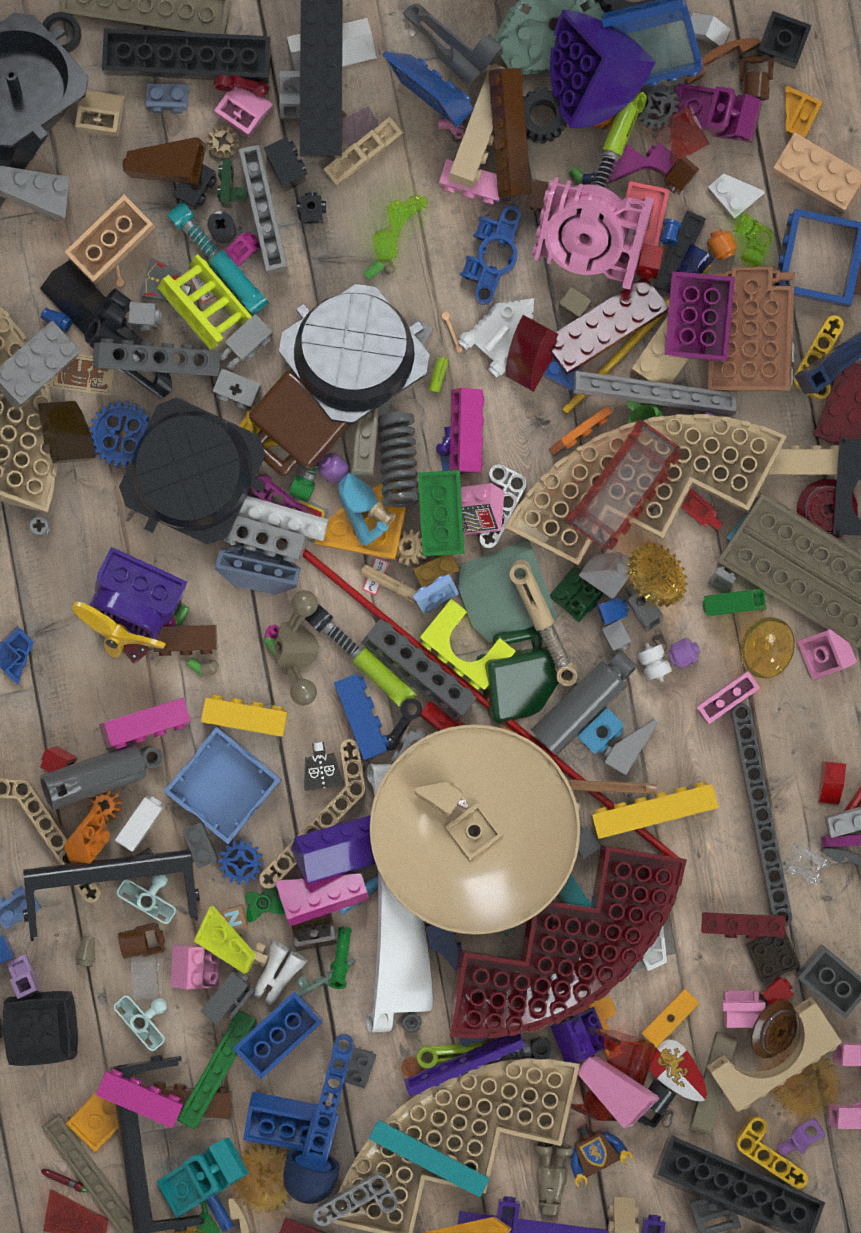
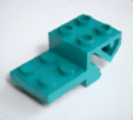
[157,1137,250,1218]

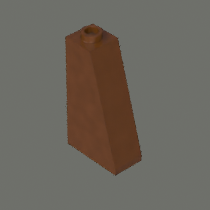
[123,137,207,184]

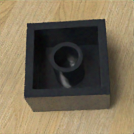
[756,11,812,69]
[264,137,308,192]

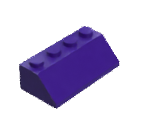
[291,815,376,884]

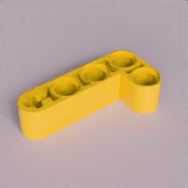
[793,315,844,400]
[735,1115,808,1188]

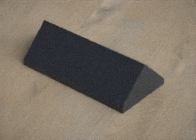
[40,260,127,335]

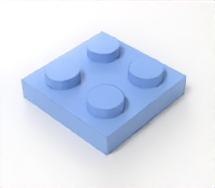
[413,574,459,615]

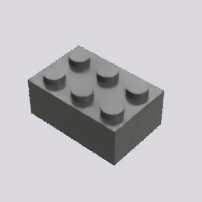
[795,944,861,1019]

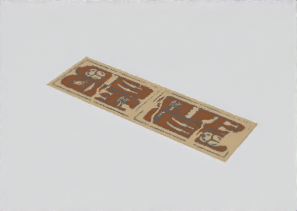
[48,354,114,396]

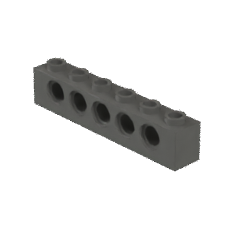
[93,339,220,376]
[361,619,477,722]

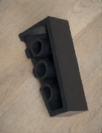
[0,137,46,208]

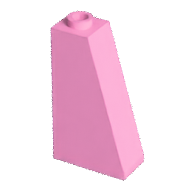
[578,1056,660,1128]

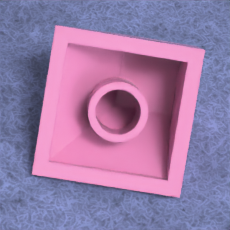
[797,629,857,680]

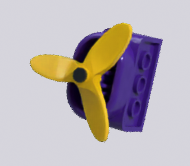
[72,547,187,658]

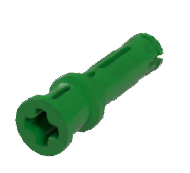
[328,926,352,989]

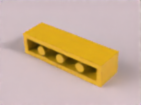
[201,694,288,737]

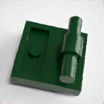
[217,159,248,208]
[550,565,604,622]

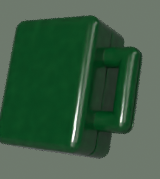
[476,626,564,723]

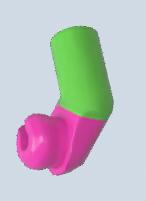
[163,604,190,627]
[264,625,279,656]

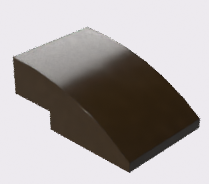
[38,401,96,464]
[292,913,337,951]

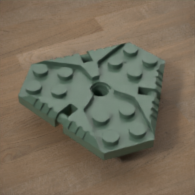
[494,0,604,75]

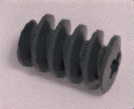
[207,211,236,243]

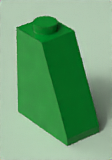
[702,589,767,617]

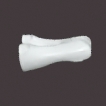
[253,940,308,1005]

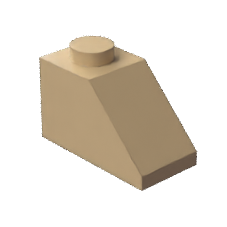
[414,782,463,817]

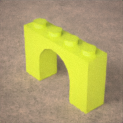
[420,599,516,690]

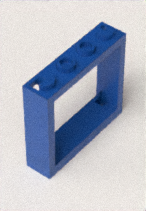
[774,208,861,307]

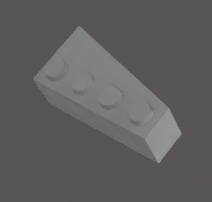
[0,166,69,221]

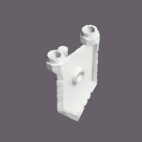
[457,298,534,378]

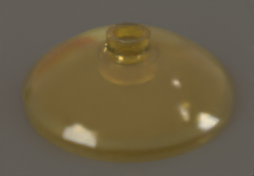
[740,617,795,679]

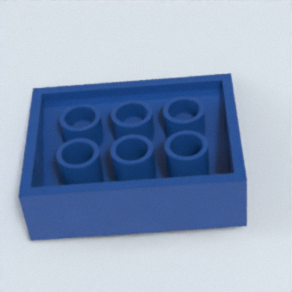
[382,51,473,127]

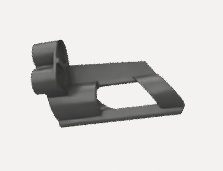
[403,4,503,85]

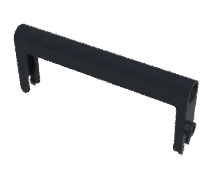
[23,849,200,941]
[110,1055,205,1233]

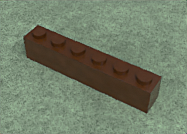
[489,68,531,197]

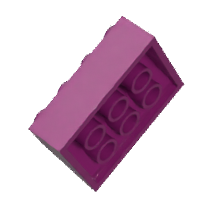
[664,271,735,363]

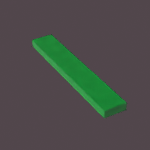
[177,1010,257,1130]

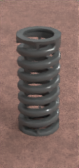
[378,412,419,508]

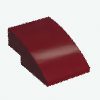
[506,315,559,392]

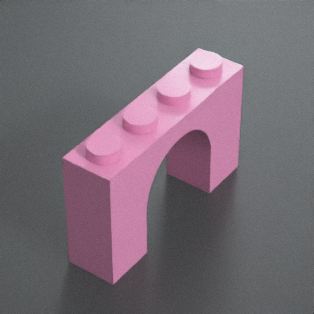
[828,1042,861,1129]

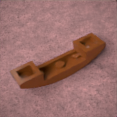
[684,38,761,85]

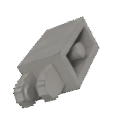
[220,314,273,371]

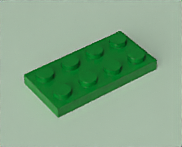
[418,470,465,556]

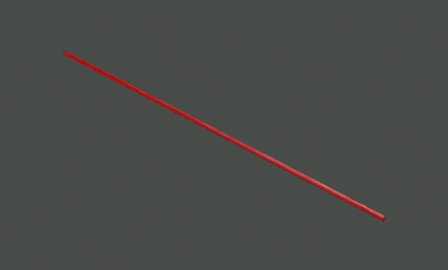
[282,539,680,858]

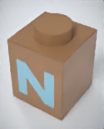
[218,904,248,929]

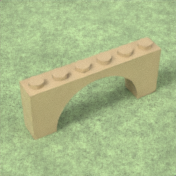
[707,997,842,1112]

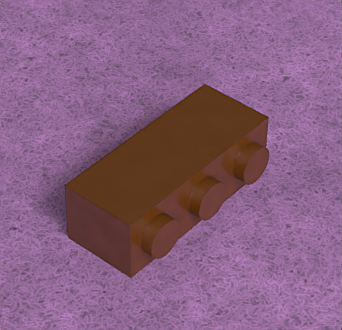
[154,625,218,656]

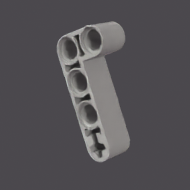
[313,1172,398,1226]

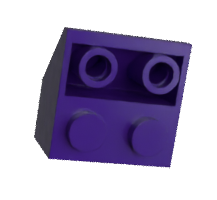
[550,1007,610,1063]

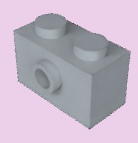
[129,302,162,331]

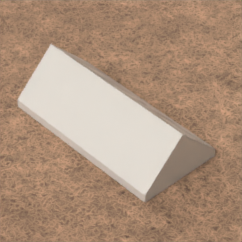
[287,18,377,71]

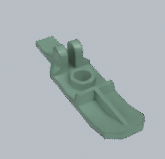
[297,958,356,997]

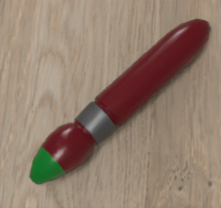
[41,1169,88,1192]

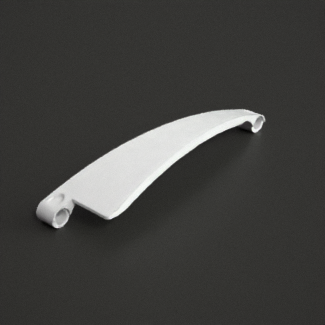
[366,764,433,1033]

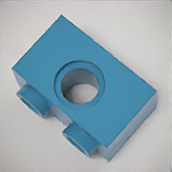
[577,707,624,754]

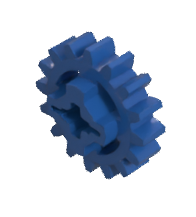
[218,839,264,885]

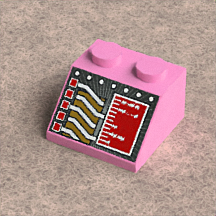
[461,483,504,535]

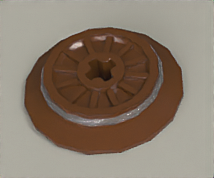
[751,1000,797,1059]

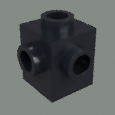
[297,192,327,224]

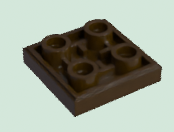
[746,931,801,983]

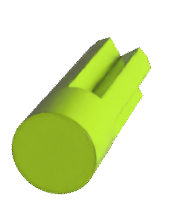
[428,357,449,394]

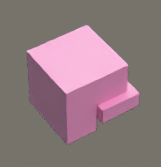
[721,990,765,1028]

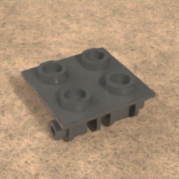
[326,1041,376,1089]

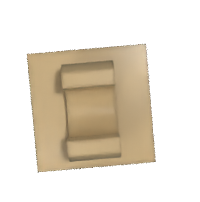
[252,942,268,968]

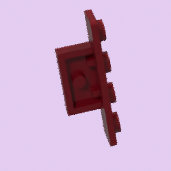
[701,912,786,939]

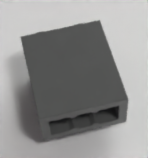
[200,968,255,1025]

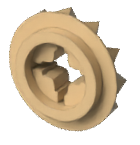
[206,125,240,158]

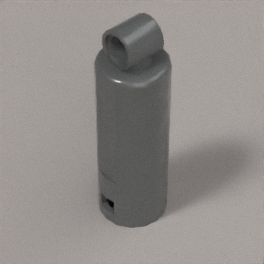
[531,651,637,756]
[40,744,163,811]

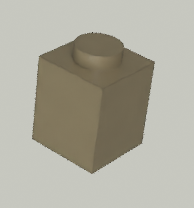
[559,286,592,319]

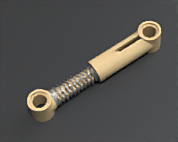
[509,559,578,687]

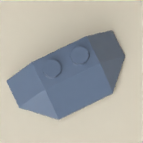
[215,544,301,595]

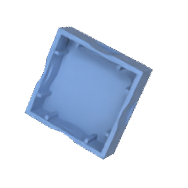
[163,726,282,844]

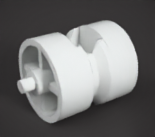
[636,643,672,683]

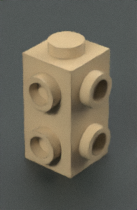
[608,1196,639,1233]

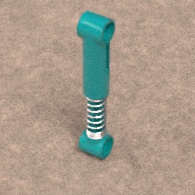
[166,201,269,315]

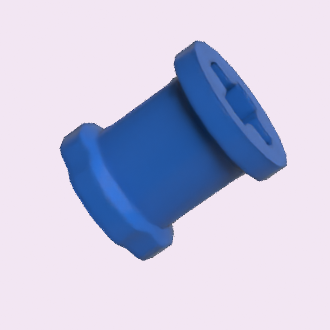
[659,219,681,245]

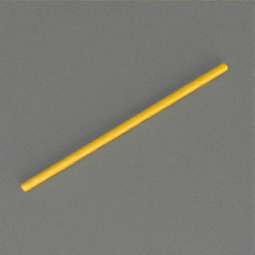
[562,261,711,415]

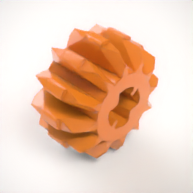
[87,790,123,823]

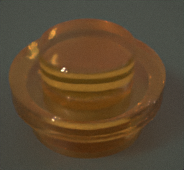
[401,1056,422,1077]

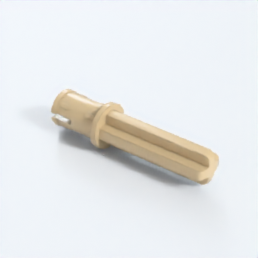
[361,565,417,603]

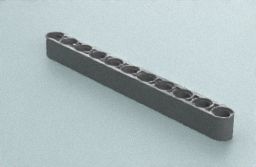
[731,703,792,927]

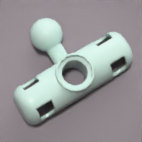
[117,874,176,924]
[114,995,167,1051]

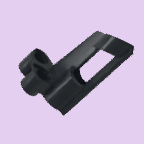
[85,288,172,399]

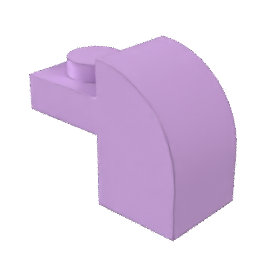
[7,954,41,1000]

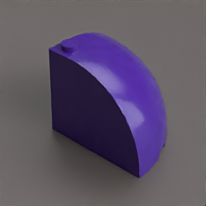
[550,10,656,128]

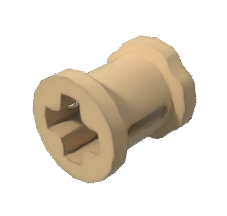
[368,502,396,526]

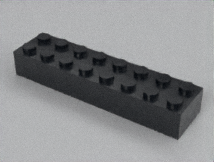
[300,0,343,158]
[102,28,271,83]
[652,1136,826,1233]

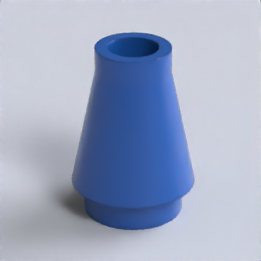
[40,308,73,334]

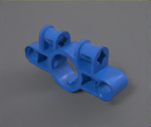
[459,206,521,305]

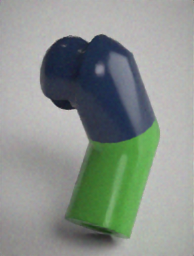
[569,166,597,185]

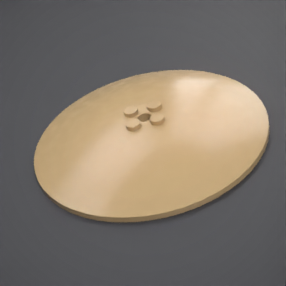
[370,725,580,935]

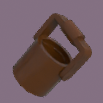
[739,55,774,101]
[118,923,165,959]

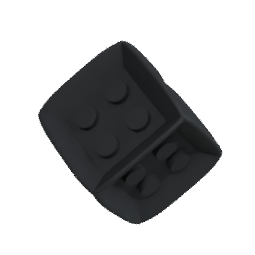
[3,991,78,1066]

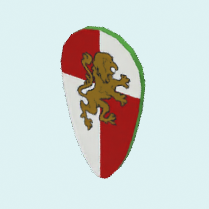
[648,1039,707,1102]

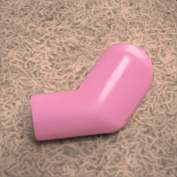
[439,119,466,139]

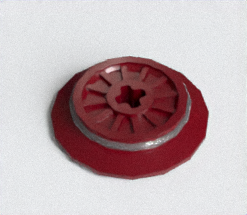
[797,479,858,538]

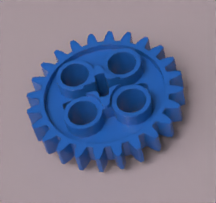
[89,400,150,468]

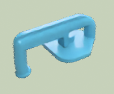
[338,473,388,545]

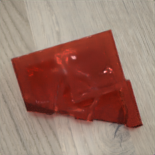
[669,107,710,163]

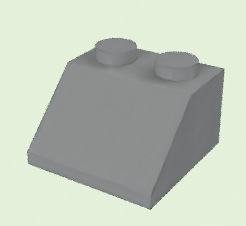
[579,552,637,599]

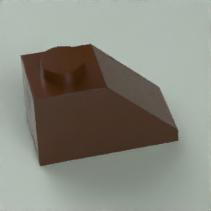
[664,156,699,195]

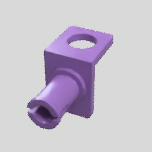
[777,1118,825,1157]

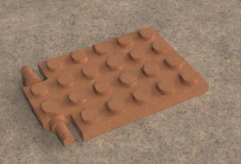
[708,266,795,391]

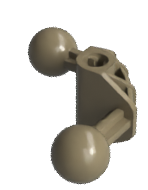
[274,590,319,706]

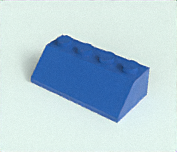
[233,991,323,1079]
[243,1092,330,1152]

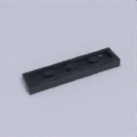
[653,210,706,294]

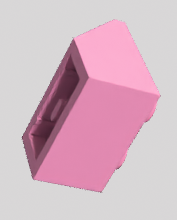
[214,87,273,139]
[171,944,220,990]

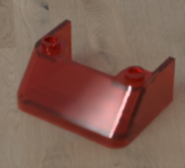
[570,1029,655,1121]

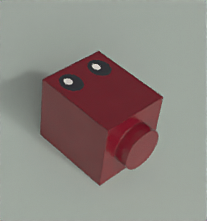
[123,644,151,664]

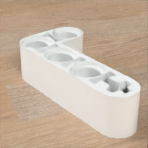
[479,464,526,549]

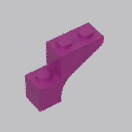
[606,143,679,184]

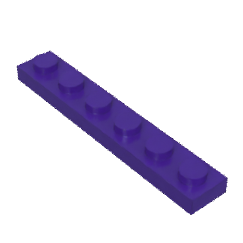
[404,1033,525,1096]

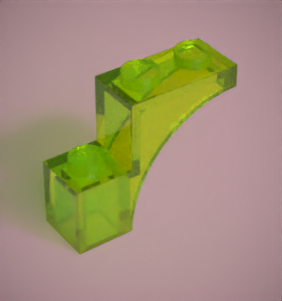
[372,195,428,261]

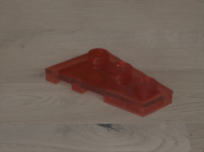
[43,1189,109,1233]

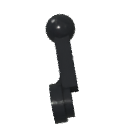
[386,699,422,751]

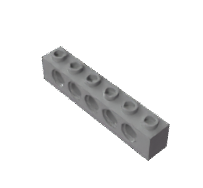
[239,145,288,274]
[224,516,308,563]

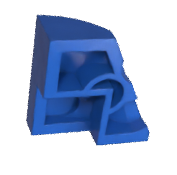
[0,625,34,684]

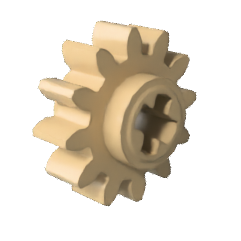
[397,529,427,567]

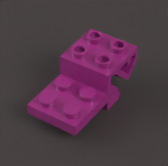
[670,83,762,143]

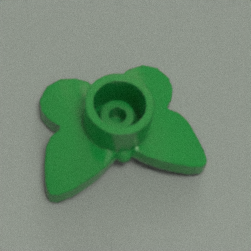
[245,887,285,922]

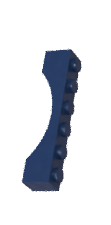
[794,331,861,394]
[425,923,486,1047]

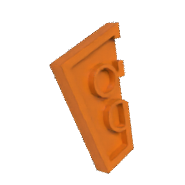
[548,406,612,456]

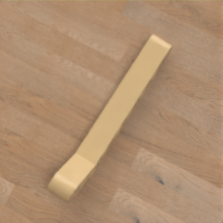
[259,738,366,888]
[0,778,103,903]

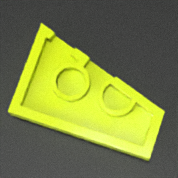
[194,905,256,974]

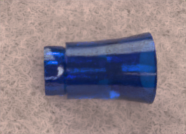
[676,244,714,274]

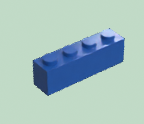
[334,674,390,761]

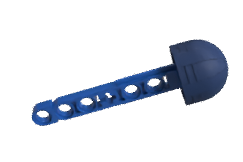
[283,1034,354,1204]

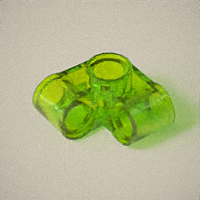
[733,213,774,266]

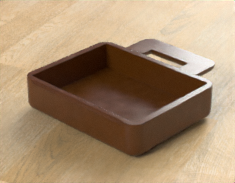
[249,370,350,476]

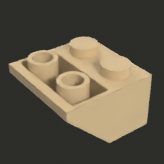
[75,90,125,137]

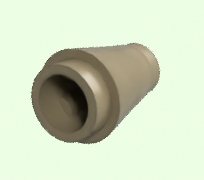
[75,936,95,967]

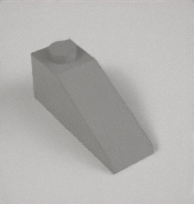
[603,719,658,775]

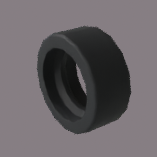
[42,12,82,53]

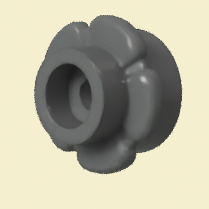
[401,1012,422,1032]

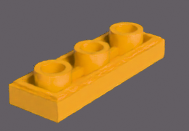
[641,988,700,1048]

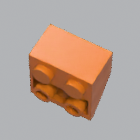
[64,805,110,864]

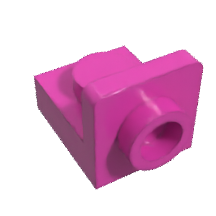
[225,231,261,266]

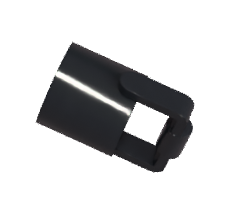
[637,1079,676,1128]

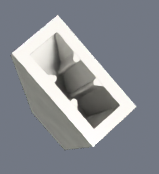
[115,796,164,852]

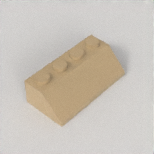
[631,316,688,384]

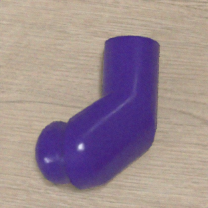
[436,426,450,455]

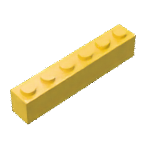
[590,781,719,839]

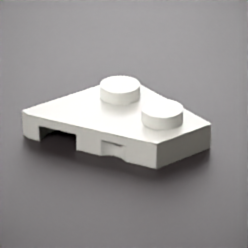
[708,174,765,219]

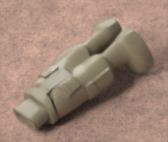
[534,1142,573,1215]

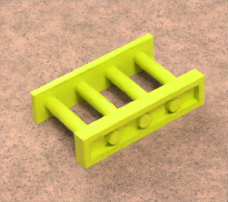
[157,254,252,350]

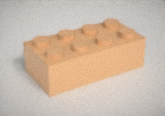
[771,132,861,214]
[65,195,155,285]

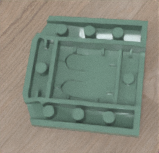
[458,540,557,642]

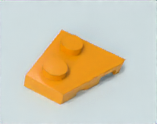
[785,86,823,139]

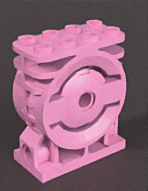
[532,177,654,289]

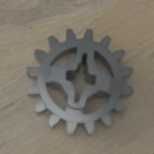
[638,85,681,131]

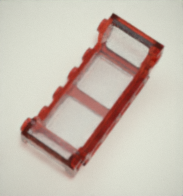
[564,418,681,552]

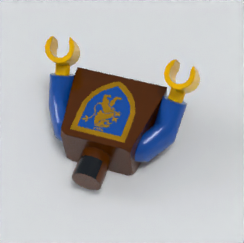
[570,1123,635,1190]

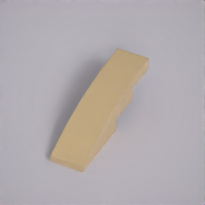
[324,116,404,185]

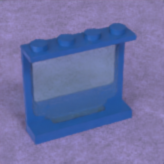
[601,0,703,86]

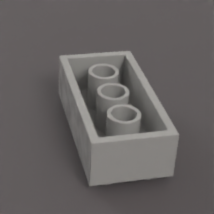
[0,321,81,410]

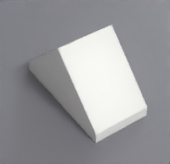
[685,13,731,47]

